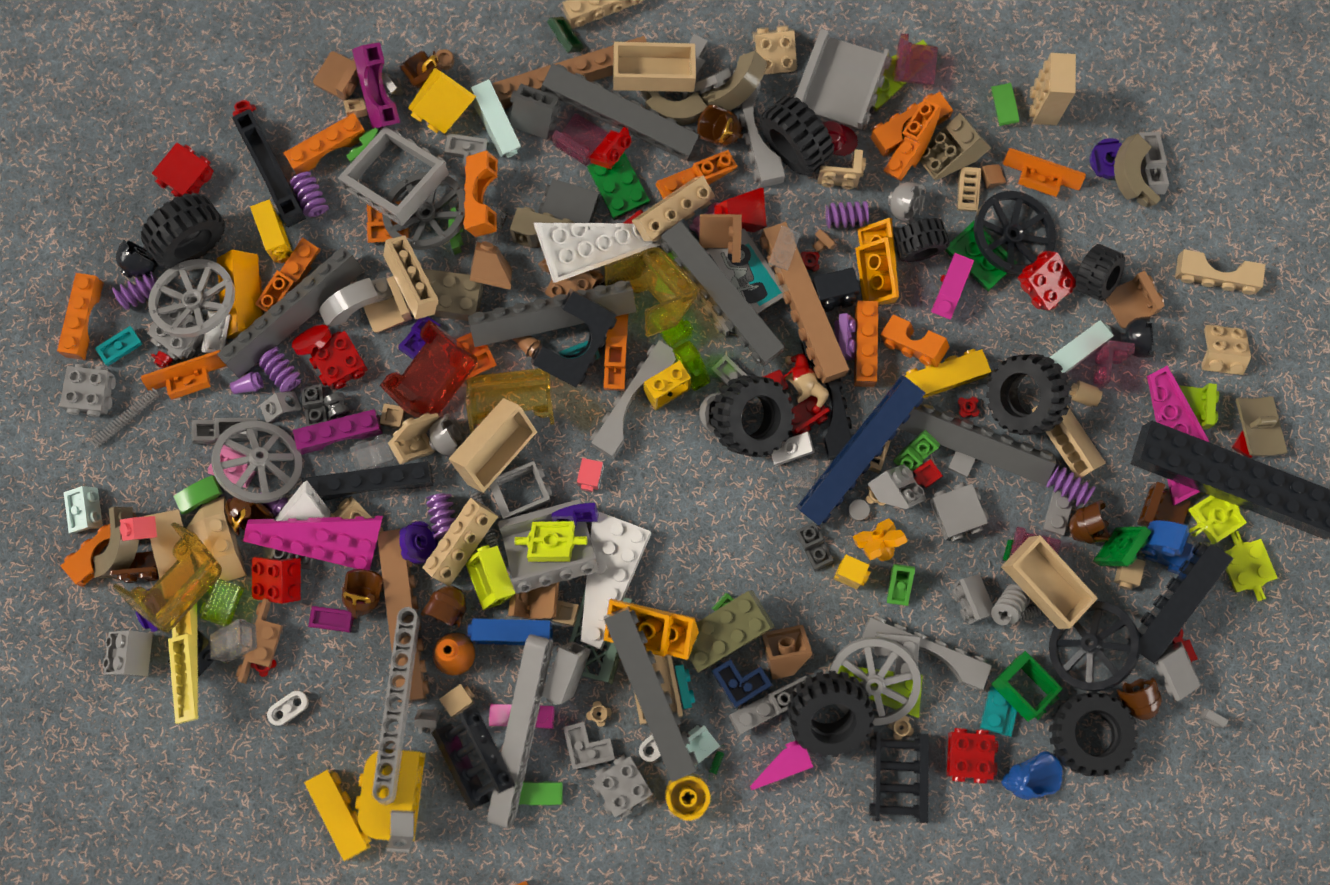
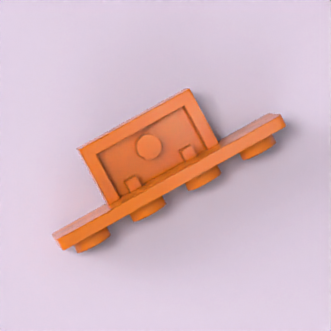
[1003,148,1086,197]
[141,350,227,400]

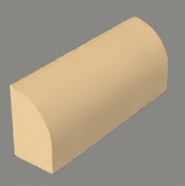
[1031,405,1106,478]
[144,509,199,599]

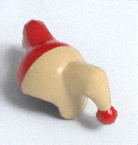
[784,354,829,414]

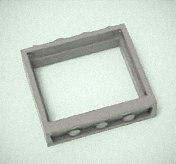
[338,126,449,226]

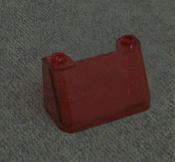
[380,320,478,418]

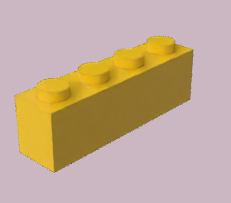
[905,349,991,398]
[304,769,371,861]

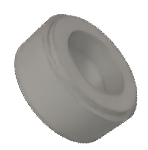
[848,499,870,521]

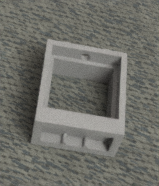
[490,461,553,520]

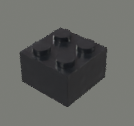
[812,267,860,313]

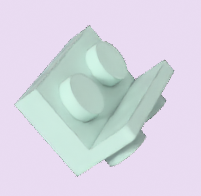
[64,486,103,534]
[687,725,720,766]

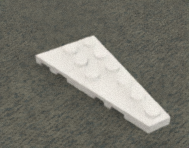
[533,223,663,283]
[581,511,651,650]

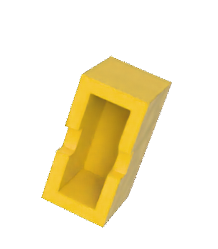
[833,554,871,589]

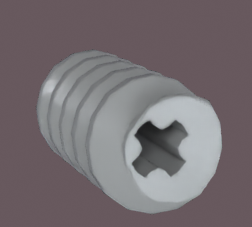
[991,584,1031,626]

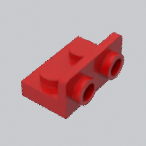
[589,127,632,169]
[791,396,830,436]

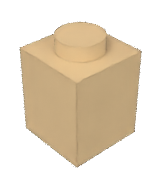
[1114,559,1146,590]
[439,684,475,718]

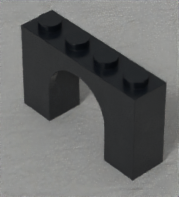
[531,288,617,388]

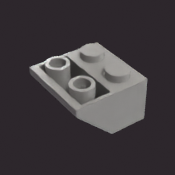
[868,464,927,509]
[952,574,993,625]
[103,631,153,677]
[1155,641,1200,702]

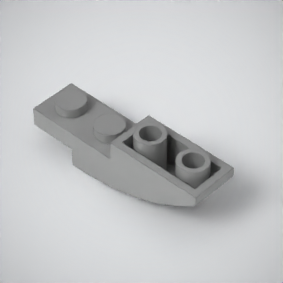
[729,676,807,735]

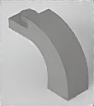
[319,277,393,327]

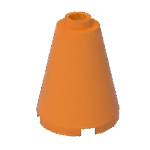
[433,633,476,676]

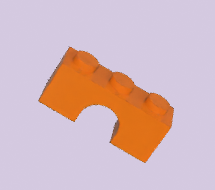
[880,314,950,367]

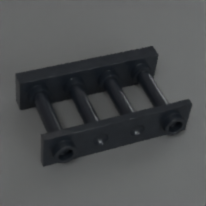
[431,707,516,811]
[869,732,929,823]

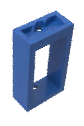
[468,619,553,645]

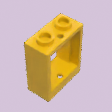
[250,199,292,263]
[644,360,691,411]

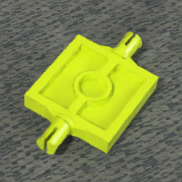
[1188,495,1247,544]
[514,521,588,562]
[1224,531,1278,602]

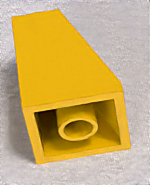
[408,68,476,134]

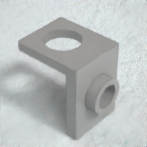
[260,391,302,423]
[387,810,414,852]

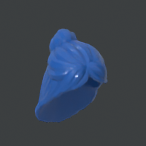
[1002,751,1063,800]

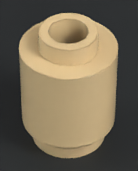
[1069,381,1103,407]

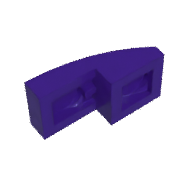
[398,316,440,361]
[552,503,599,529]

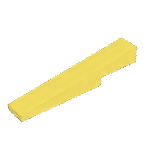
[168,594,198,724]

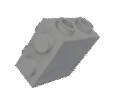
[147,302,204,362]
[60,364,116,417]
[930,483,989,542]
[591,755,653,819]

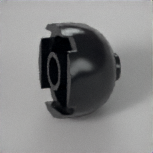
[116,240,158,278]
[1121,316,1154,358]

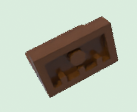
[1137,481,1191,528]
[110,551,159,583]

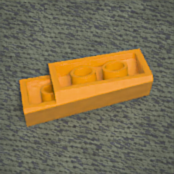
[855,218,899,305]
[217,250,263,339]
[603,599,699,660]

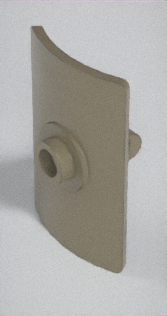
[1236,396,1288,456]

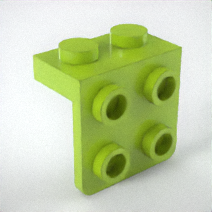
[1179,383,1219,430]

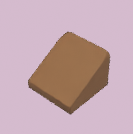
[981,164,1006,189]

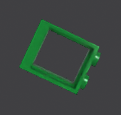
[991,651,1063,722]

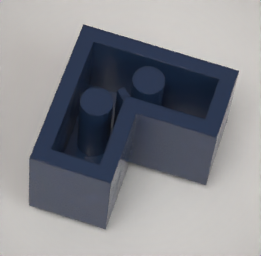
[712,659,772,709]

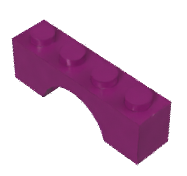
[352,42,400,129]
[293,409,383,455]

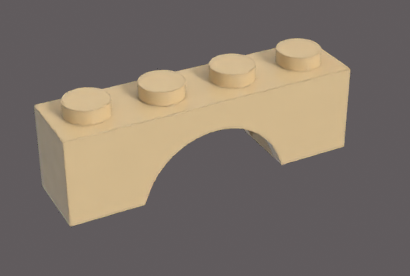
[1175,249,1266,295]

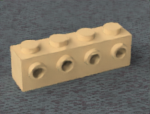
[563,0,644,29]
[632,176,716,242]
[383,236,438,319]
[422,498,498,586]

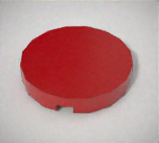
[291,324,332,355]

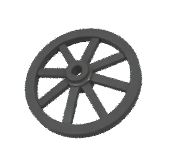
[382,172,465,250]

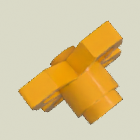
[853,518,908,561]

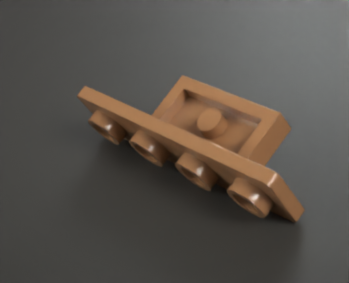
[236,598,283,684]

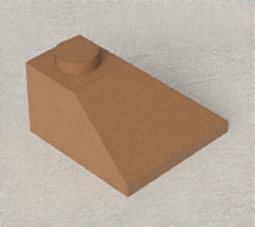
[470,241,512,290]
[762,625,812,680]

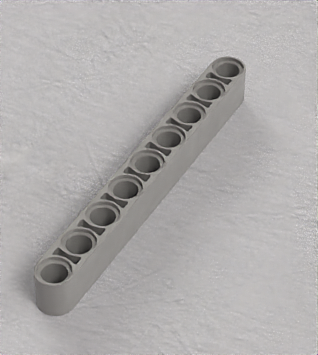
[373,607,420,805]
[487,634,553,829]

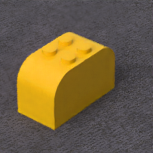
[356,749,426,841]

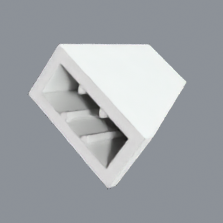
[275,481,330,521]

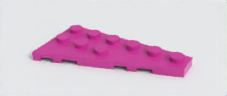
[1147,365,1210,505]
[243,516,383,570]

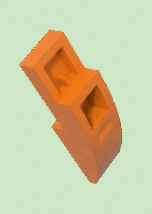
[883,99,941,181]
[655,150,738,199]
[255,237,321,312]
[604,313,629,391]

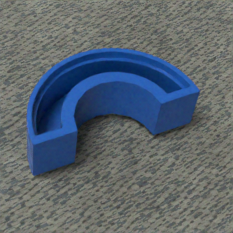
[1140,521,1194,574]

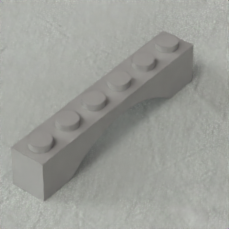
[733,70,785,188]
[590,340,680,460]
[861,616,992,691]

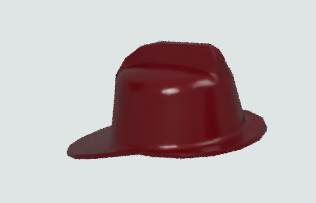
[822,121,858,156]

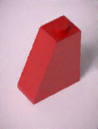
[714,188,767,233]

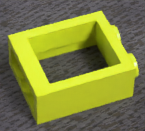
[466,545,516,610]

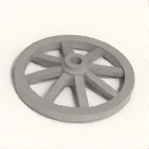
[148,259,235,338]
[211,421,302,503]
[830,637,921,725]

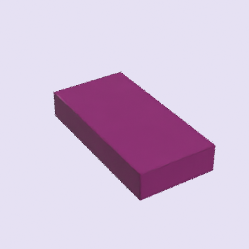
[308,606,354,633]

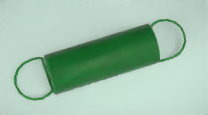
[1003,534,1016,561]
[709,745,724,780]

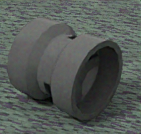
[323,392,350,420]

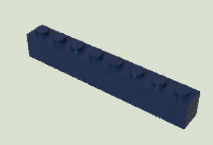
[796,375,925,526]

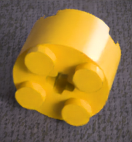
[665,773,710,821]

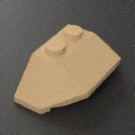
[187,496,247,582]

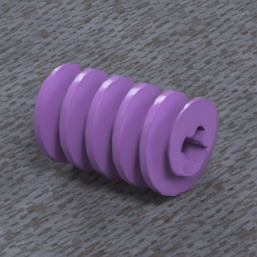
[290,172,329,217]
[826,201,869,228]
[112,271,157,310]
[259,347,301,392]
[1046,465,1096,507]
[426,493,456,540]

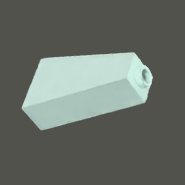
[469,80,521,158]
[1050,320,1114,374]

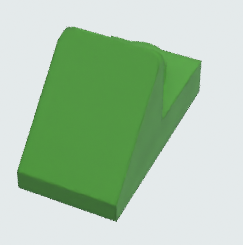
[887,564,915,606]

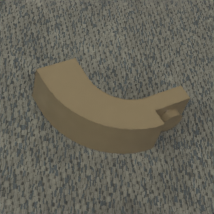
[701,51,767,111]
[640,91,707,126]
[1114,133,1161,208]
[93,507,139,578]

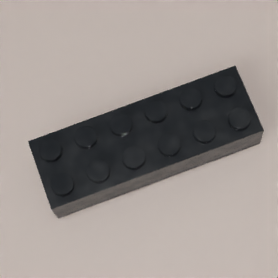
[1127,541,1234,664]

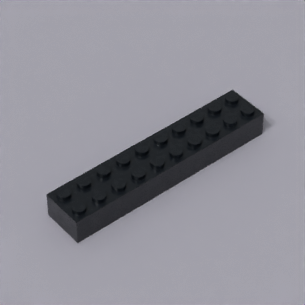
[1131,420,1330,539]

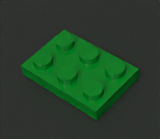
[587,152,650,220]
[945,221,1018,292]
[1093,526,1152,567]

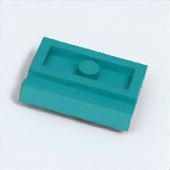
[979,686,1017,737]

